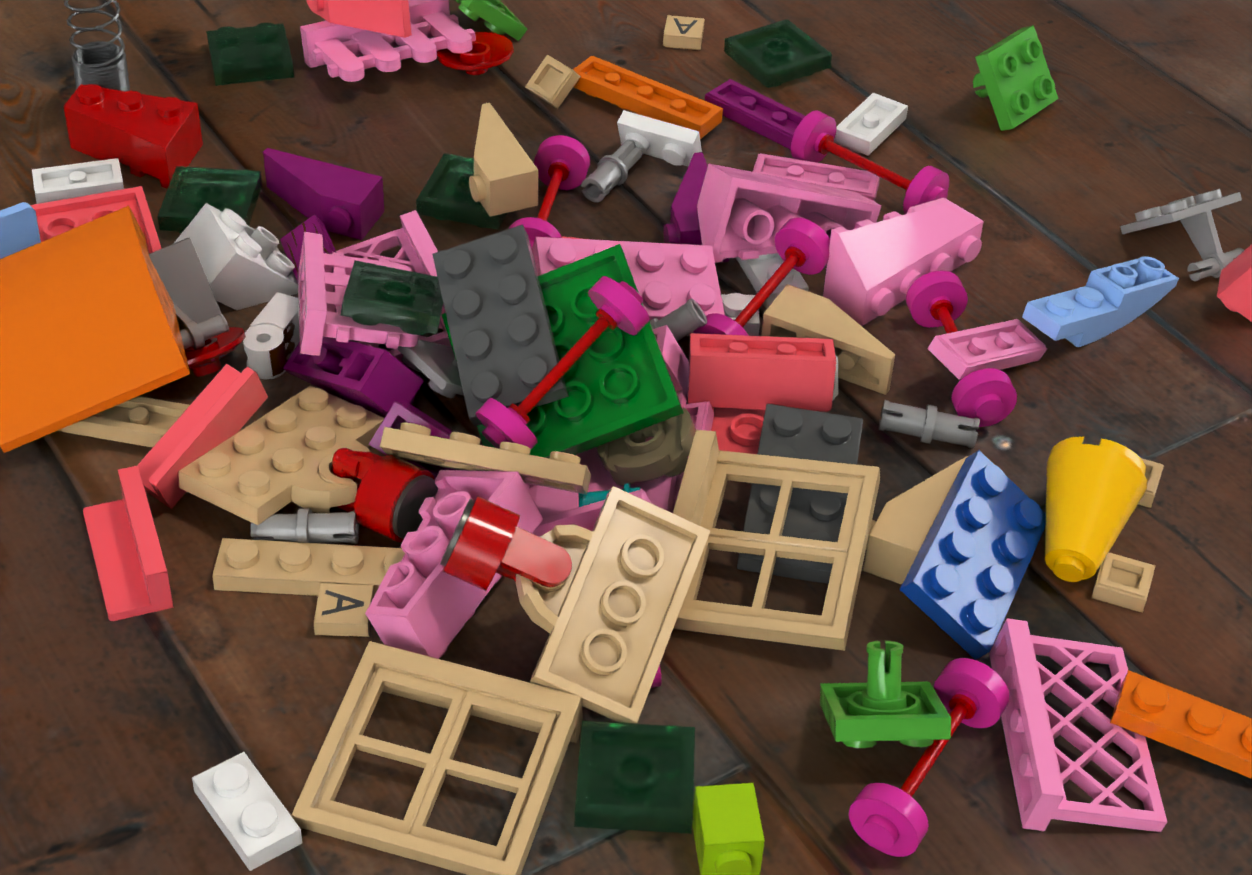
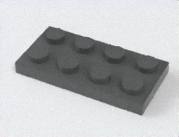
[432,224,569,426]
[737,404,863,584]

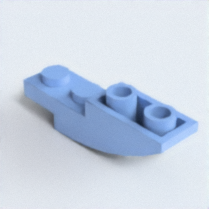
[1022,256,1179,347]

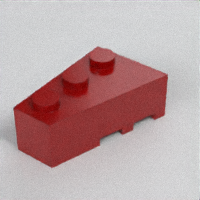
[63,84,203,190]

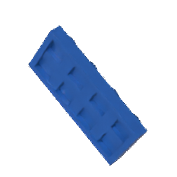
[899,450,1046,660]

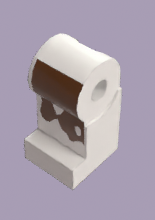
[243,292,300,380]

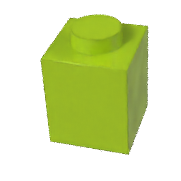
[692,783,765,875]

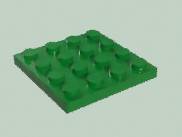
[441,244,684,458]

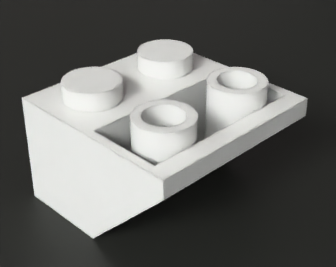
[174,203,298,310]

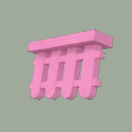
[300,0,476,82]
[298,232,420,356]

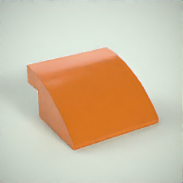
[0,205,190,453]

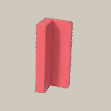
[688,333,836,412]
[138,364,268,509]
[83,465,174,621]

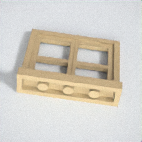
[673,430,880,651]
[291,641,583,875]

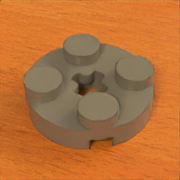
[596,407,696,486]

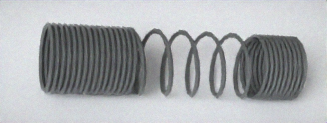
[64,0,130,91]

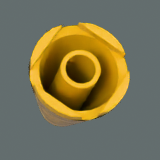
[1045,437,1148,582]

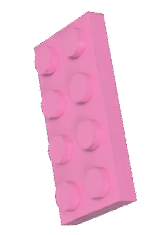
[532,237,725,321]

